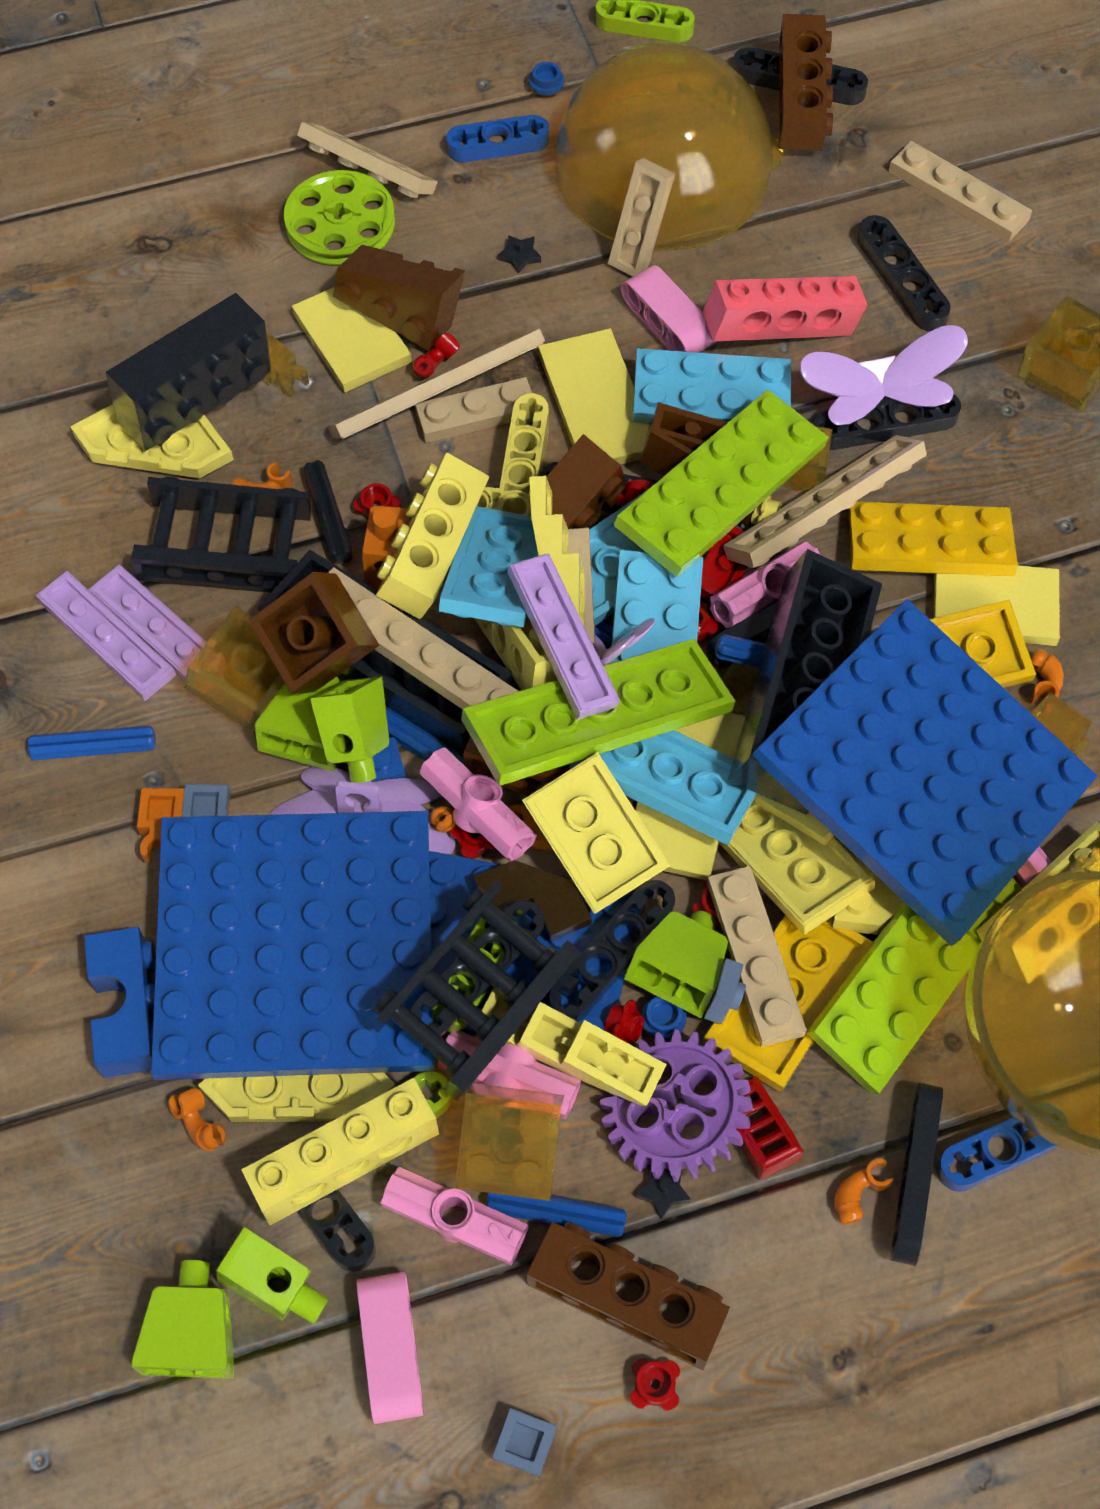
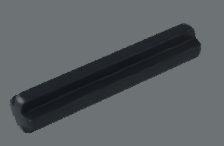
[303,460,353,564]

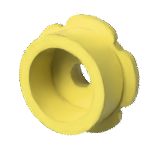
[751,496,782,525]

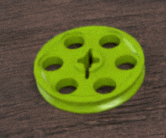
[284,170,395,265]

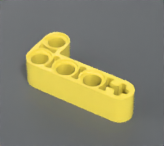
[477,393,549,516]

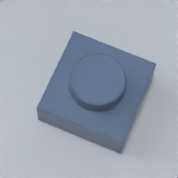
[182,784,231,817]
[704,958,746,1024]
[492,1408,557,1478]

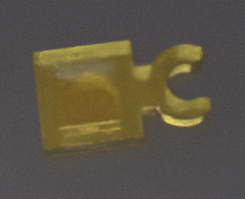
[262,333,309,397]

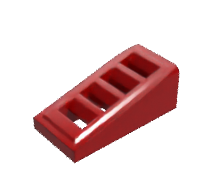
[736,1077,804,1180]

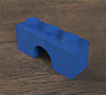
[84,927,156,1078]

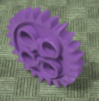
[600,1030,753,1182]

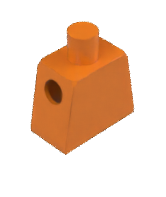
[362,506,411,591]

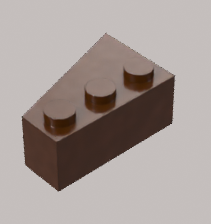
[333,245,465,351]
[640,402,755,525]

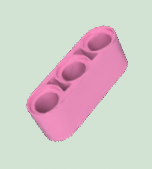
[621,265,716,353]
[357,1271,424,1424]

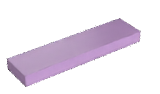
[507,553,620,720]
[88,564,230,694]
[36,571,176,701]

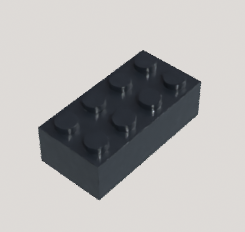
[106,293,271,451]

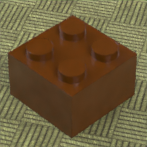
[529,434,627,530]
[248,572,379,693]

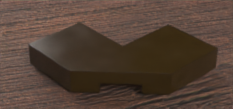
[474,860,592,941]

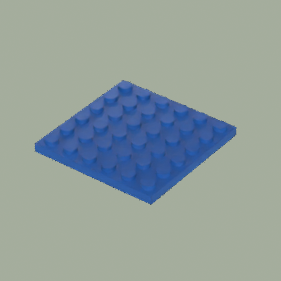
[752,599,1098,947]
[151,811,434,1080]

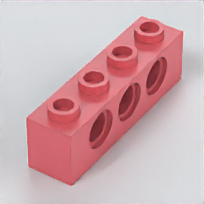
[703,276,868,341]

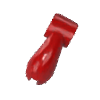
[412,333,460,378]

